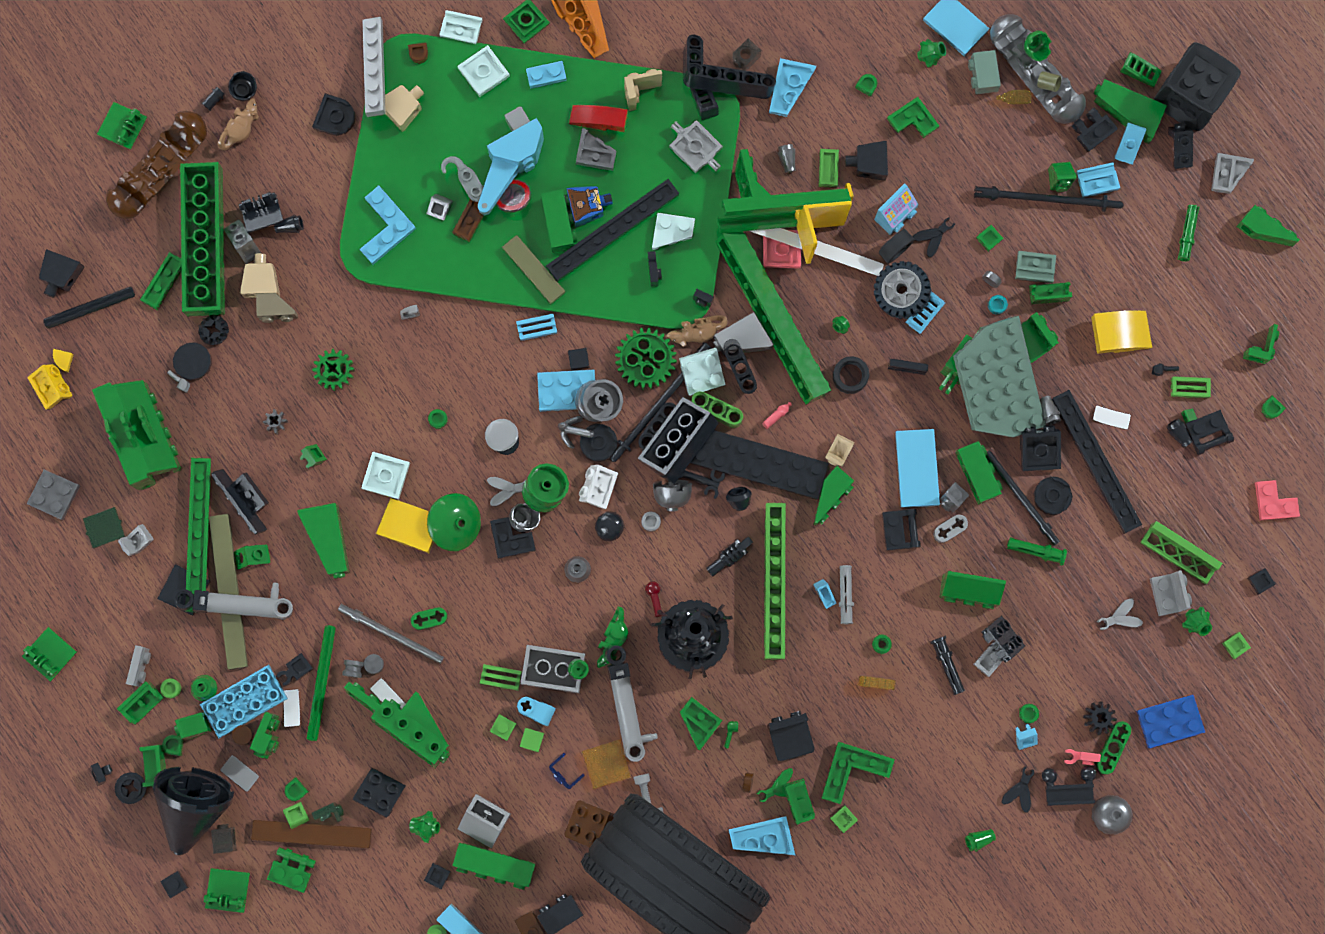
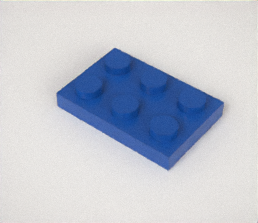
[1136,695,1205,748]

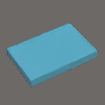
[923,0,990,56]

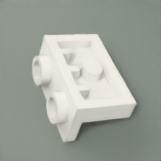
[579,465,618,509]

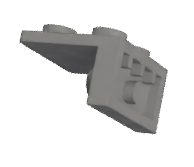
[1150,570,1192,616]

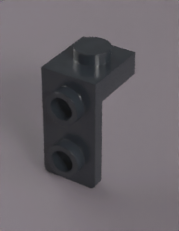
[1168,123,1193,169]

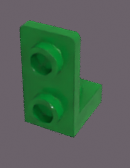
[1243,324,1279,364]

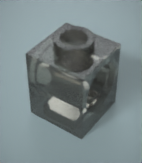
[732,38,762,71]
[211,824,237,854]

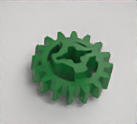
[312,349,355,391]

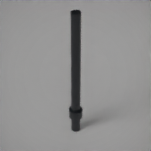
[986,450,1061,546]

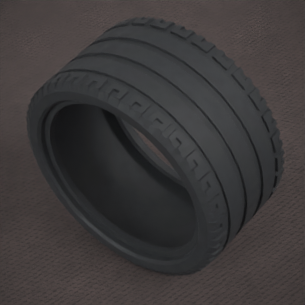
[581,793,771,934]

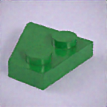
[680,697,723,751]

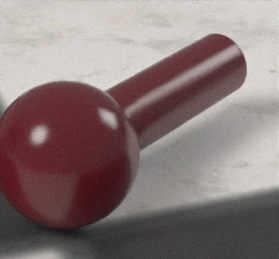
[645,581,662,617]

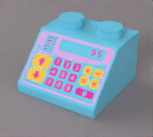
[874,183,919,235]

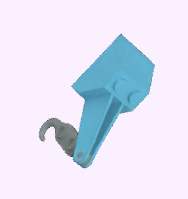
[441,118,544,215]

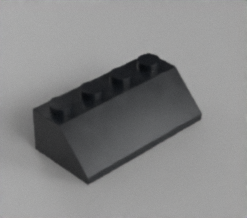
[638,397,719,484]

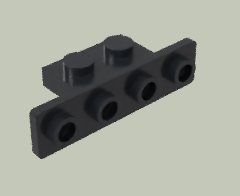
[211,469,269,535]

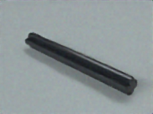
[43,286,135,329]

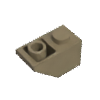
[256,293,298,323]

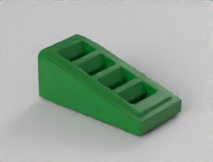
[1120,52,1162,88]

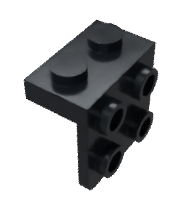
[767,711,815,761]

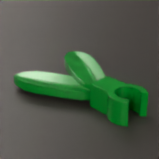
[756,768,793,802]

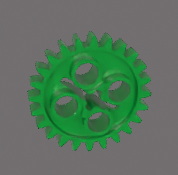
[615,328,677,390]

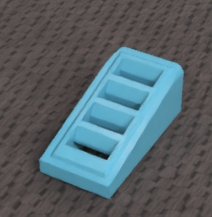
[905,291,945,334]

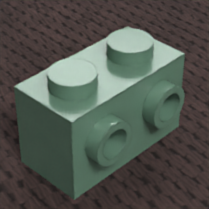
[968,50,1001,94]

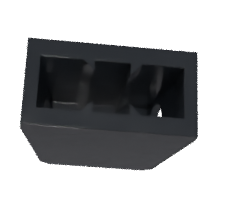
[845,141,888,181]
[39,249,85,298]

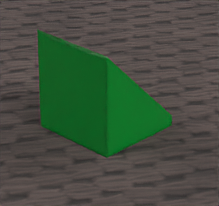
[1181,408,1197,424]

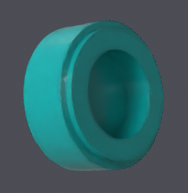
[988,295,1008,315]

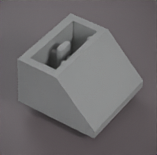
[458,794,511,849]

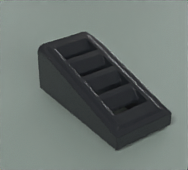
[690,88,719,120]

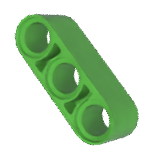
[691,391,743,428]

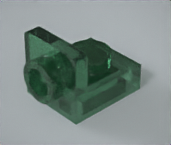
[312,802,345,822]

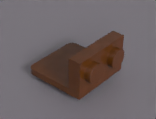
[564,800,614,847]

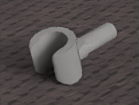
[167,370,190,392]

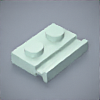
[440,10,483,44]

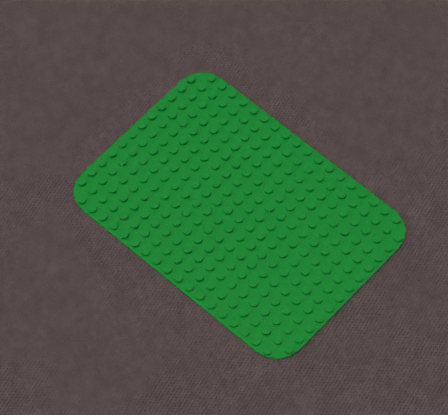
[340,33,740,329]

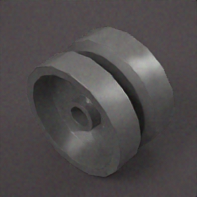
[575,379,623,422]

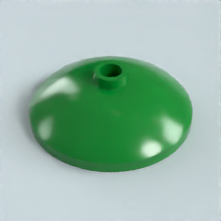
[427,493,481,551]

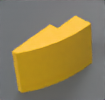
[1091,311,1152,354]
[376,498,434,554]

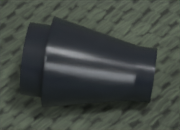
[274,214,304,234]
[1166,418,1192,448]

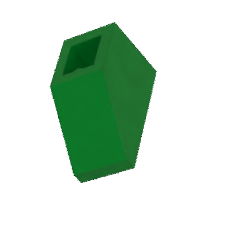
[1048,162,1076,192]
[174,712,212,740]

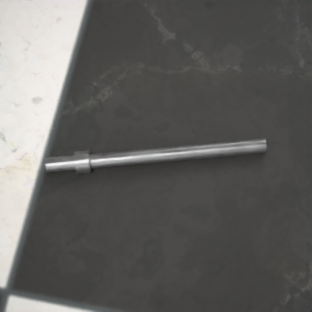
[338,604,444,664]

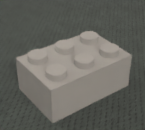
[521,645,586,694]

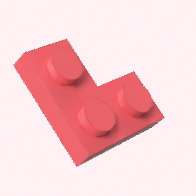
[1255,480,1300,521]

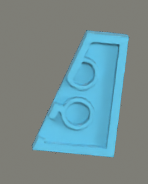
[769,58,817,117]
[728,816,795,855]

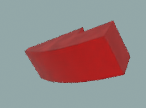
[569,105,628,132]

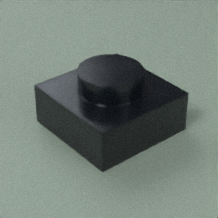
[693,289,714,308]
[160,871,189,898]

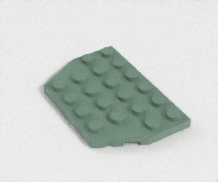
[953,316,1046,437]

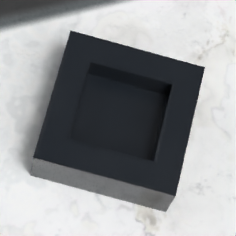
[568,348,590,370]
[1247,568,1276,595]
[424,862,451,890]

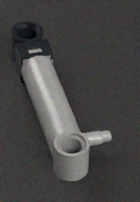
[174,583,293,620]
[605,645,658,762]

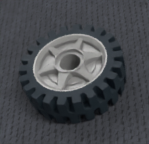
[874,261,932,319]

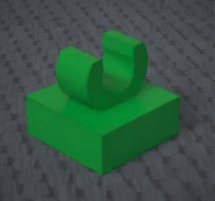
[300,444,327,468]

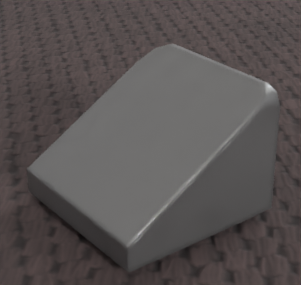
[427,194,452,221]

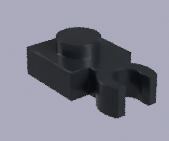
[648,251,662,287]
[277,653,314,686]

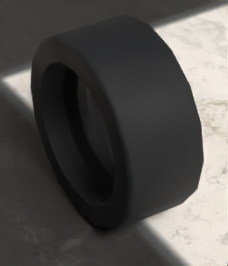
[879,229,915,264]
[832,356,870,394]

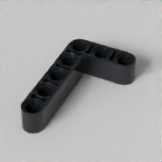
[683,34,776,99]

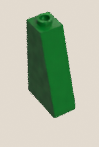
[1093,79,1167,144]
[297,503,350,579]

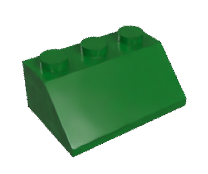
[939,571,1006,610]

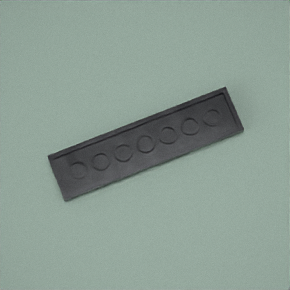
[690,430,828,500]

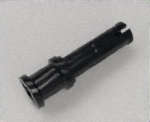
[930,635,965,695]

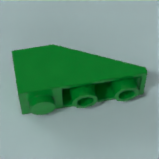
[1236,205,1300,247]
[814,466,854,526]

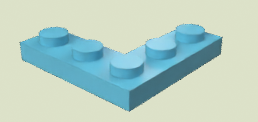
[360,186,416,265]

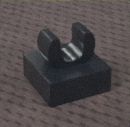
[89,763,113,786]

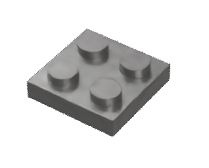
[27,469,80,520]

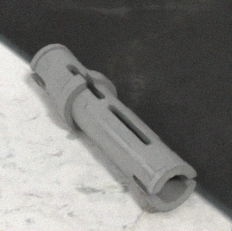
[839,565,854,625]

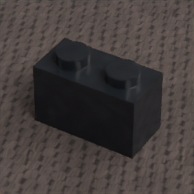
[537,893,584,934]

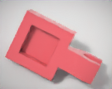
[1064,749,1101,766]

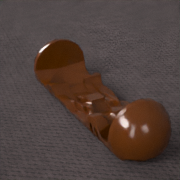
[106,110,207,219]

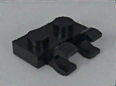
[1071,108,1118,152]

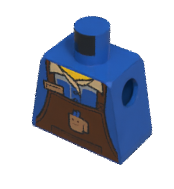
[567,186,613,227]

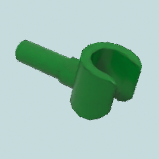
[724,721,738,748]

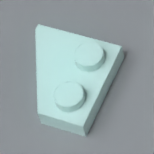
[652,213,695,250]

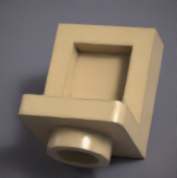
[825,434,855,466]

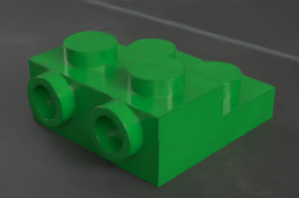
[250,712,280,759]

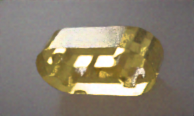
[858,676,896,690]

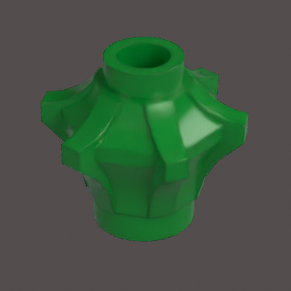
[917,39,946,68]
[1182,607,1212,636]
[409,811,440,843]

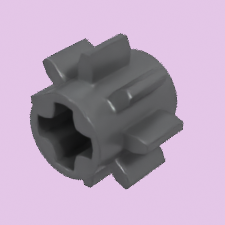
[263,409,288,434]

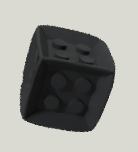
[1154,42,1241,131]

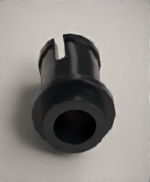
[202,87,225,111]

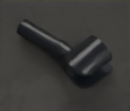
[1152,363,1179,376]

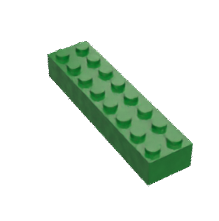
[180,162,225,317]

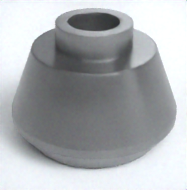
[564,556,591,583]

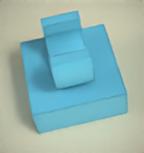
[1016,724,1038,750]

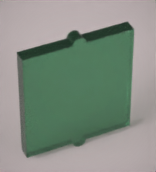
[83,507,126,549]

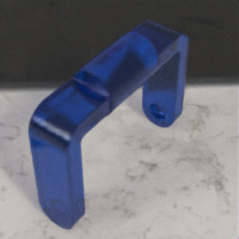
[549,753,585,789]

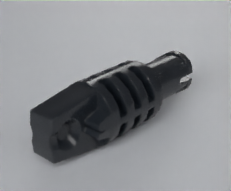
[706,536,753,577]

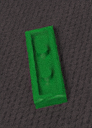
[140,252,182,310]

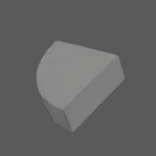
[400,305,420,319]

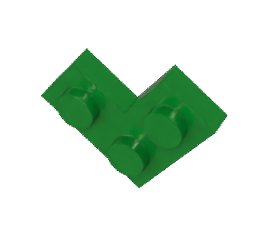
[887,97,939,138]

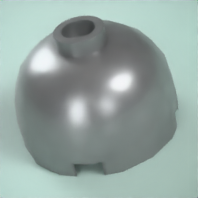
[653,480,692,511]
[1092,795,1133,835]

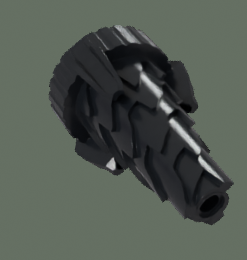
[651,600,733,679]

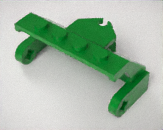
[92,380,182,490]

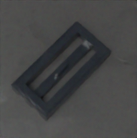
[888,359,928,375]

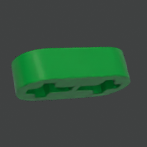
[411,607,448,630]

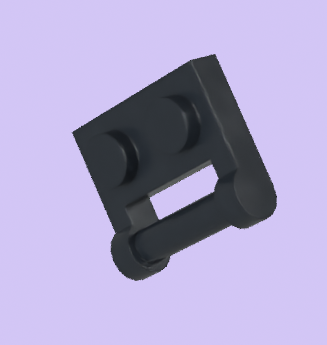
[1185,410,1234,455]
[882,509,921,551]

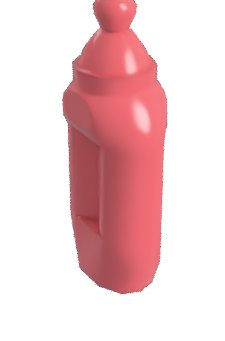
[762,402,792,429]

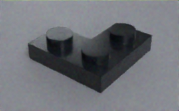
[490,517,536,559]

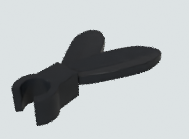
[913,217,955,258]
[1001,766,1034,813]

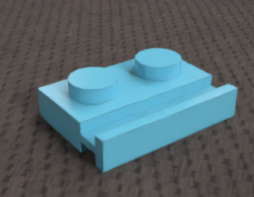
[1076,162,1120,198]

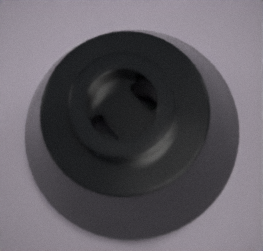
[726,487,752,511]

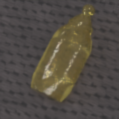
[996,90,1032,104]

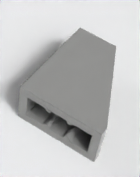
[713,312,773,355]

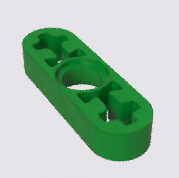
[1096,721,1131,775]

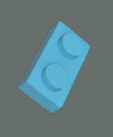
[526,61,567,89]

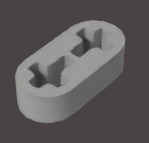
[933,515,968,543]

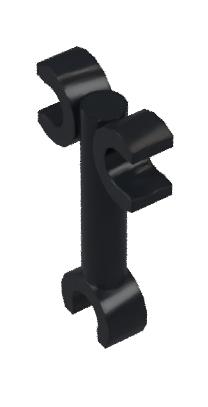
[679,469,725,499]

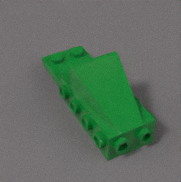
[344,682,450,769]

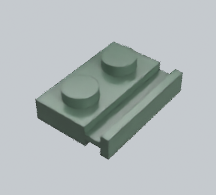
[1015,251,1056,283]

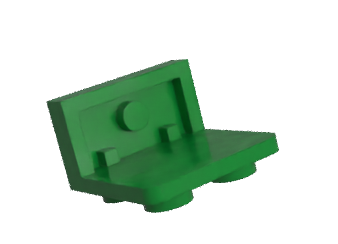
[1021,312,1059,363]

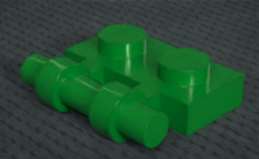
[267,847,316,893]

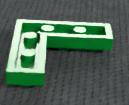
[821,742,895,804]

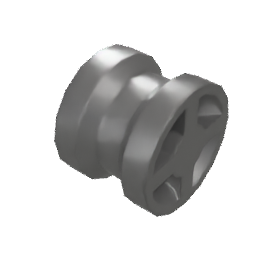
[342,660,364,678]

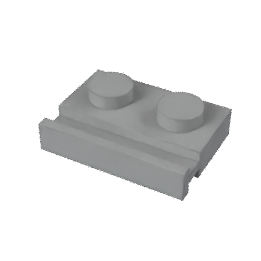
[126,645,151,687]

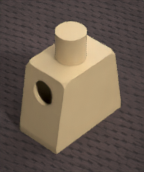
[385,85,424,132]
[241,253,280,298]

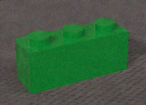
[541,189,577,252]
[955,441,1003,505]

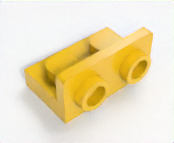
[27,364,72,410]

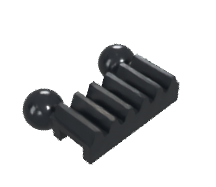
[1041,766,1096,806]

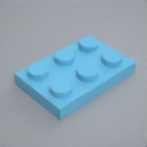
[537,370,595,412]

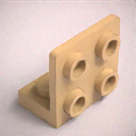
[624,69,662,111]

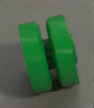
[522,463,569,513]

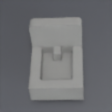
[118,524,154,556]

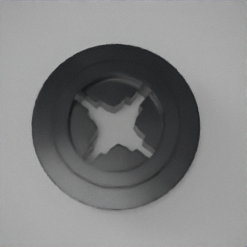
[198,315,229,345]
[115,772,146,804]

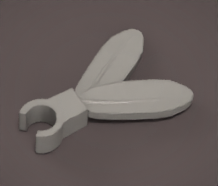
[487,477,525,506]
[1097,598,1143,630]

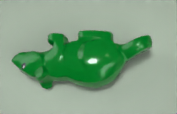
[597,606,628,668]

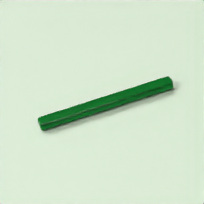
[307,625,336,741]

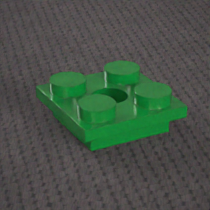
[503,0,550,44]

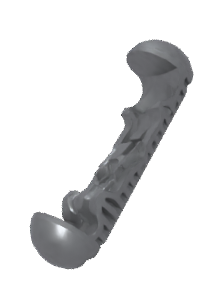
[990,14,1086,124]

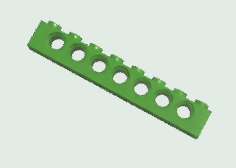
[764,503,786,660]

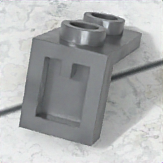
[224,220,261,264]
[940,482,969,512]

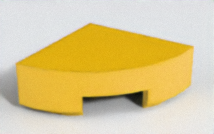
[53,349,74,373]

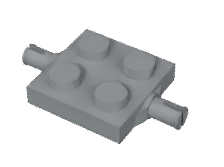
[669,120,723,174]

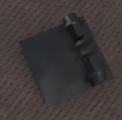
[238,192,284,233]
[981,615,1025,663]
[352,767,406,818]

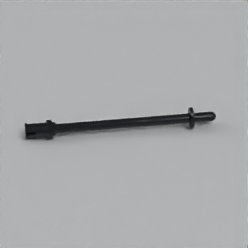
[974,186,1124,212]
[610,342,712,462]

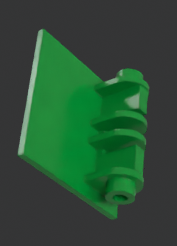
[97,102,147,150]
[22,627,77,682]
[204,868,250,913]

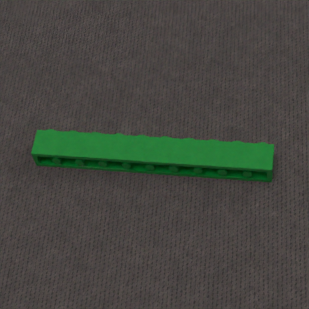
[715,231,831,405]

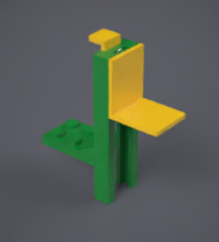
[717,149,854,264]

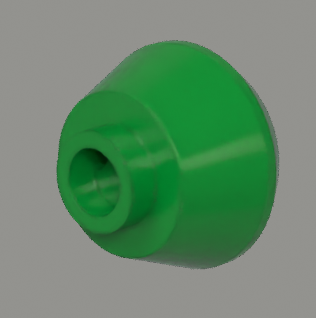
[190,675,217,702]

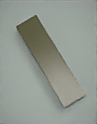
[502,235,565,304]

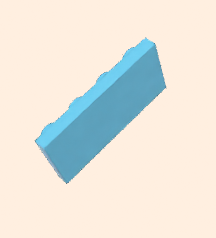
[895,429,940,508]
[200,665,288,739]

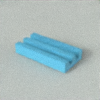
[516,314,557,341]

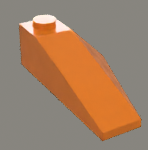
[551,0,609,58]

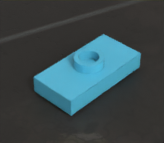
[1115,123,1146,165]

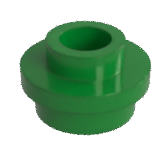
[832,316,850,334]
[872,634,892,654]

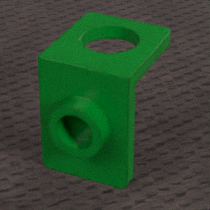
[234,545,271,570]

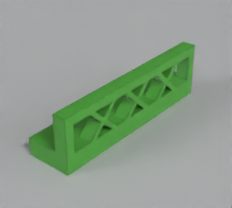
[1140,521,1223,584]

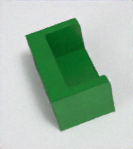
[139,745,166,787]

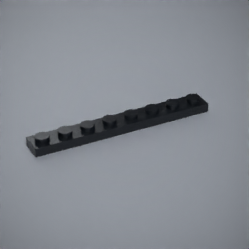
[546,179,679,282]
[1052,390,1142,534]

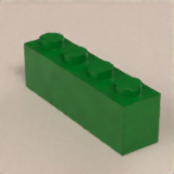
[453,842,536,890]

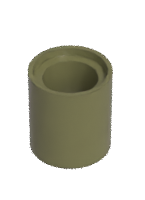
[1037,71,1062,92]

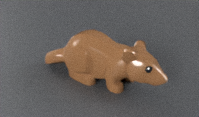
[218,98,259,150]
[666,315,728,347]

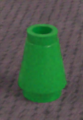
[965,829,996,852]

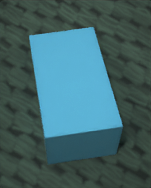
[813,579,837,609]

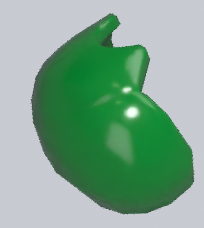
[1024,30,1052,62]

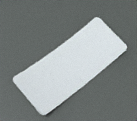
[1093,406,1131,429]
[284,689,300,727]

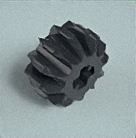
[1083,701,1117,735]

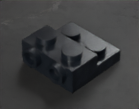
[1020,425,1061,471]

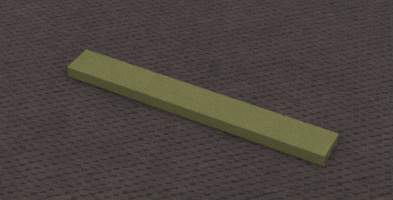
[209,514,248,670]

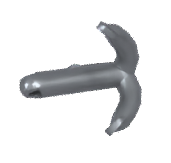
[558,416,594,449]

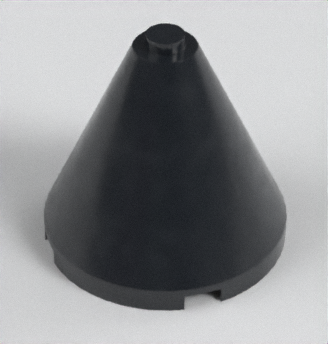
[153,767,234,855]

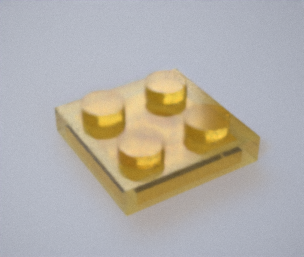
[582,740,631,789]

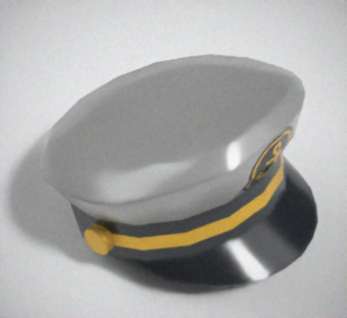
[485,419,519,455]

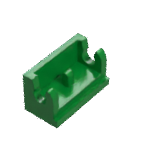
[1029,282,1072,305]
[117,681,165,725]
[783,778,815,825]

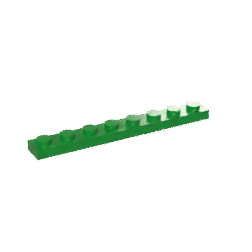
[185,458,211,612]

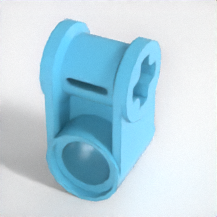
[517,697,556,726]

